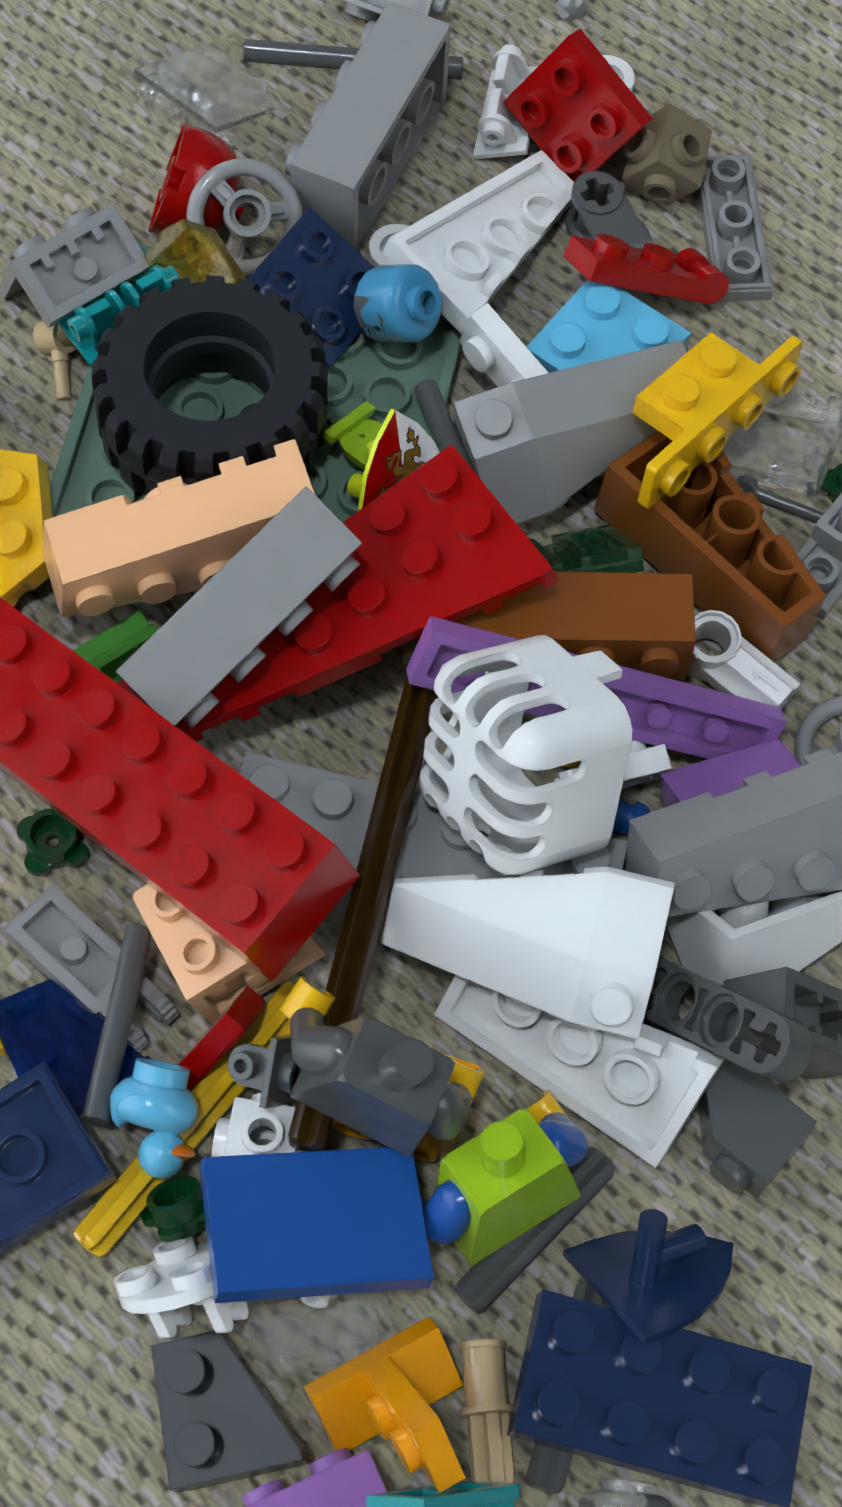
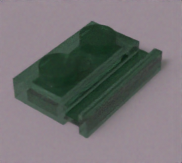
[530,524,644,573]

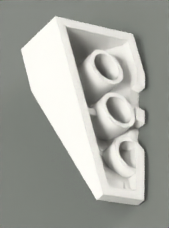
[381,867,675,1039]
[666,890,842,985]

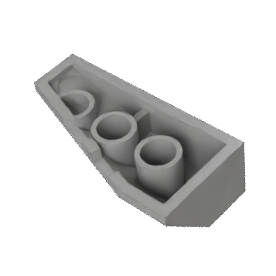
[454,340,687,526]

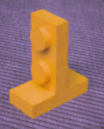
[303,1316,466,1493]

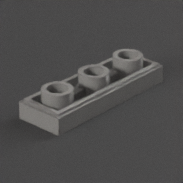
[697,154,773,302]

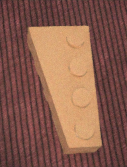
[43,439,315,618]

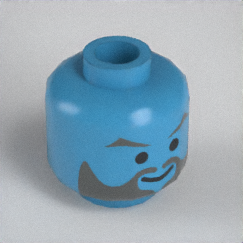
[354,264,442,342]

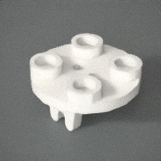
[113,1236,249,1338]

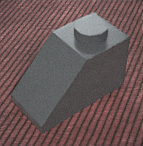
[697,1046,817,1199]

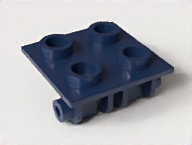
[247,207,374,369]

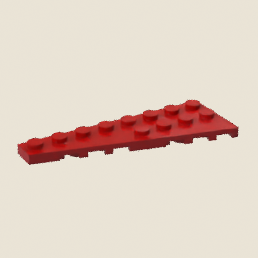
[117,444,558,742]

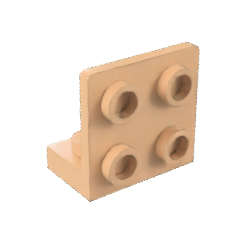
[132,884,326,1023]

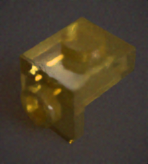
[144,219,247,285]

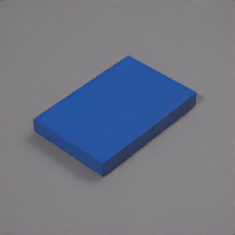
[199,1147,434,1303]

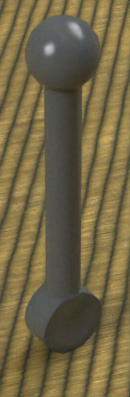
[736,475,824,523]

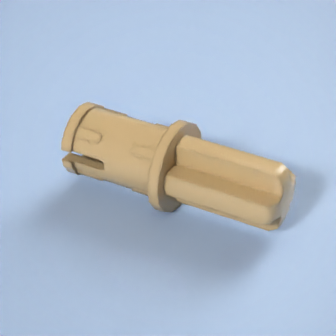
[459,1339,514,1483]

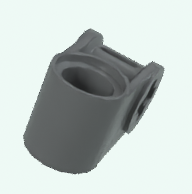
[565,171,654,249]

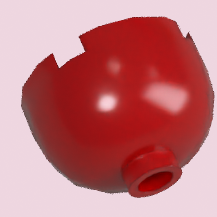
[148,124,246,245]

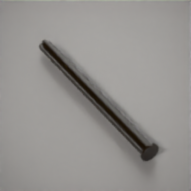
[288,647,438,1152]

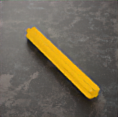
[73,981,295,1258]

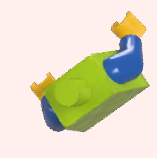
[420,1090,588,1267]

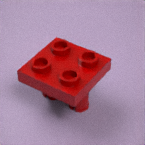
[503,28,653,182]

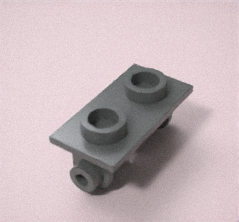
[228,1035,301,1109]

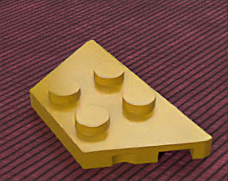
[0,449,53,607]

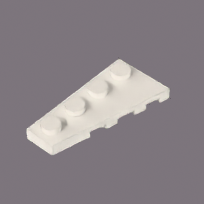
[382,150,574,334]
[434,975,725,1168]

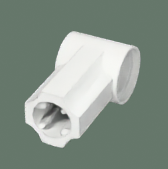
[687,610,800,710]

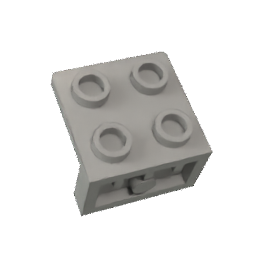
[0,204,152,328]

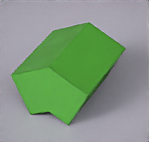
[73,610,158,683]

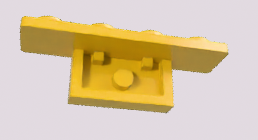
[632,332,804,509]

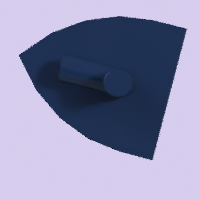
[563,1209,734,1344]

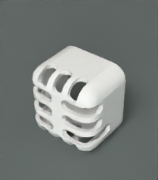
[420,635,632,875]

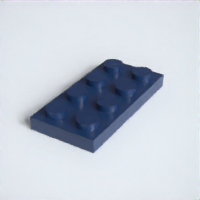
[507,1289,812,1507]

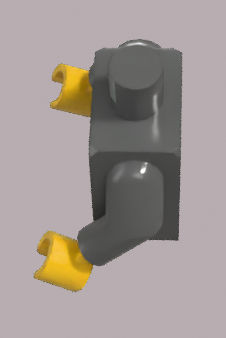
[280,976,486,1157]

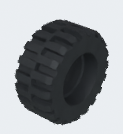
[91,275,328,494]

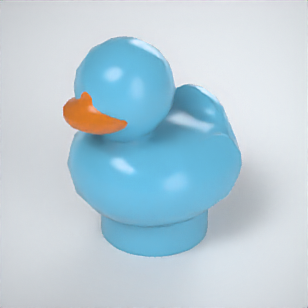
[110,1058,198,1179]

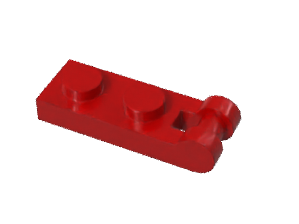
[563,233,729,304]

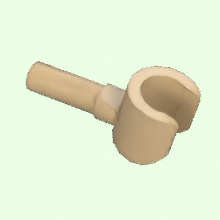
[32,321,76,401]

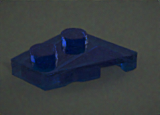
[0,979,151,1115]

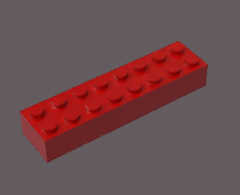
[0,597,360,982]

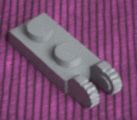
[3,884,179,1054]

